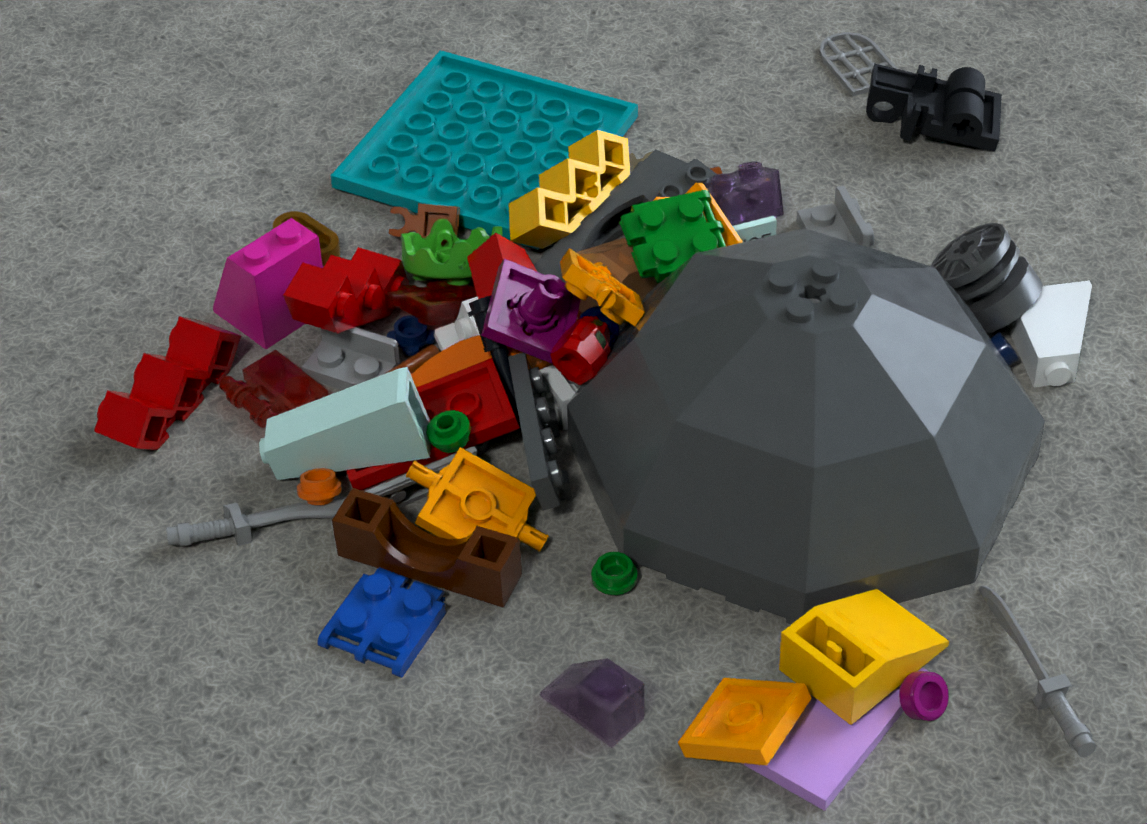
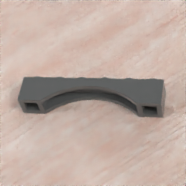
[534,149,688,283]

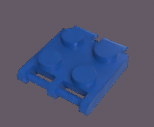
[318,567,446,678]

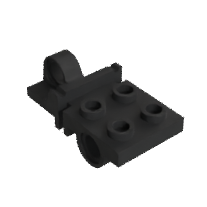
[866,63,1002,152]

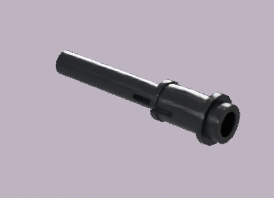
[468,296,521,432]

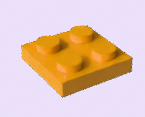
[678,678,812,766]

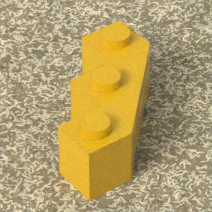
[509,130,630,249]

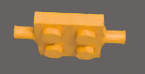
[560,248,645,326]
[406,447,549,553]

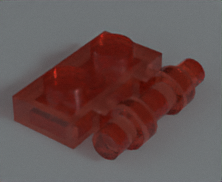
[385,280,477,325]
[219,349,329,428]

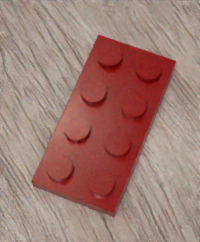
[346,358,520,490]

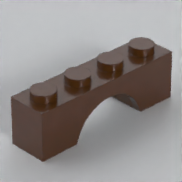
[332,488,522,608]

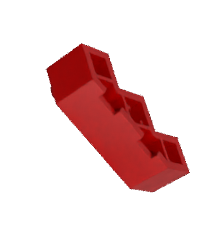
[283,247,409,333]
[94,316,241,450]

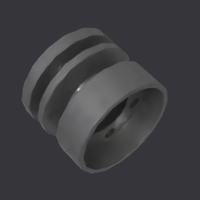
[931,223,1043,333]

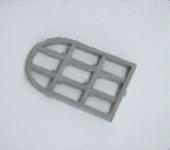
[819,32,898,96]

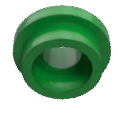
[426,410,471,453]
[591,552,637,595]

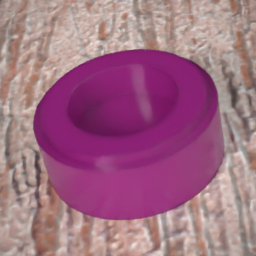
[899,671,949,721]

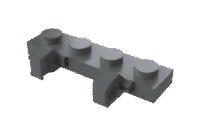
[508,352,572,511]

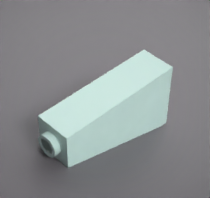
[259,367,431,480]

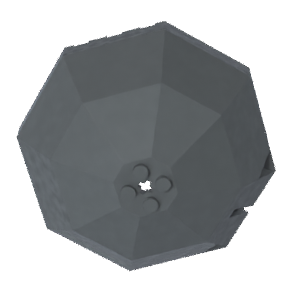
[567,228,1045,625]

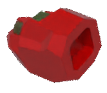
[550,316,611,385]

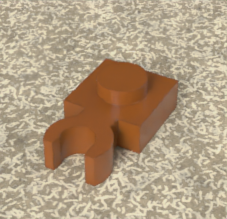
[389,203,460,245]

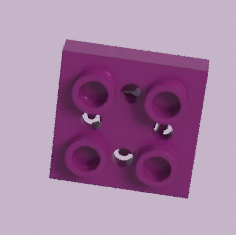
[481,259,581,364]

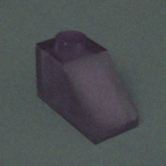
[540,658,644,748]

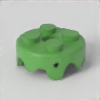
[401,219,503,285]

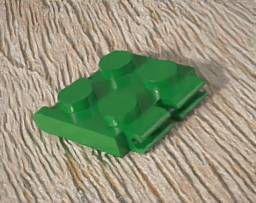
[619,190,726,283]

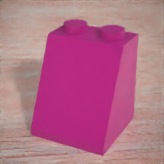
[213,218,323,349]

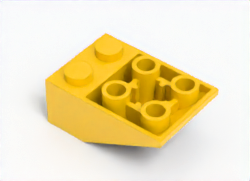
[779,589,949,725]

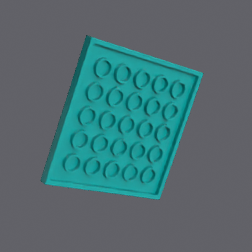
[330,50,638,250]

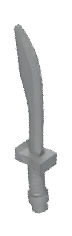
[166,497,346,546]
[978,586,1096,757]

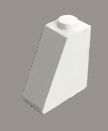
[1007,281,1092,387]

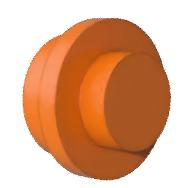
[297,468,342,505]

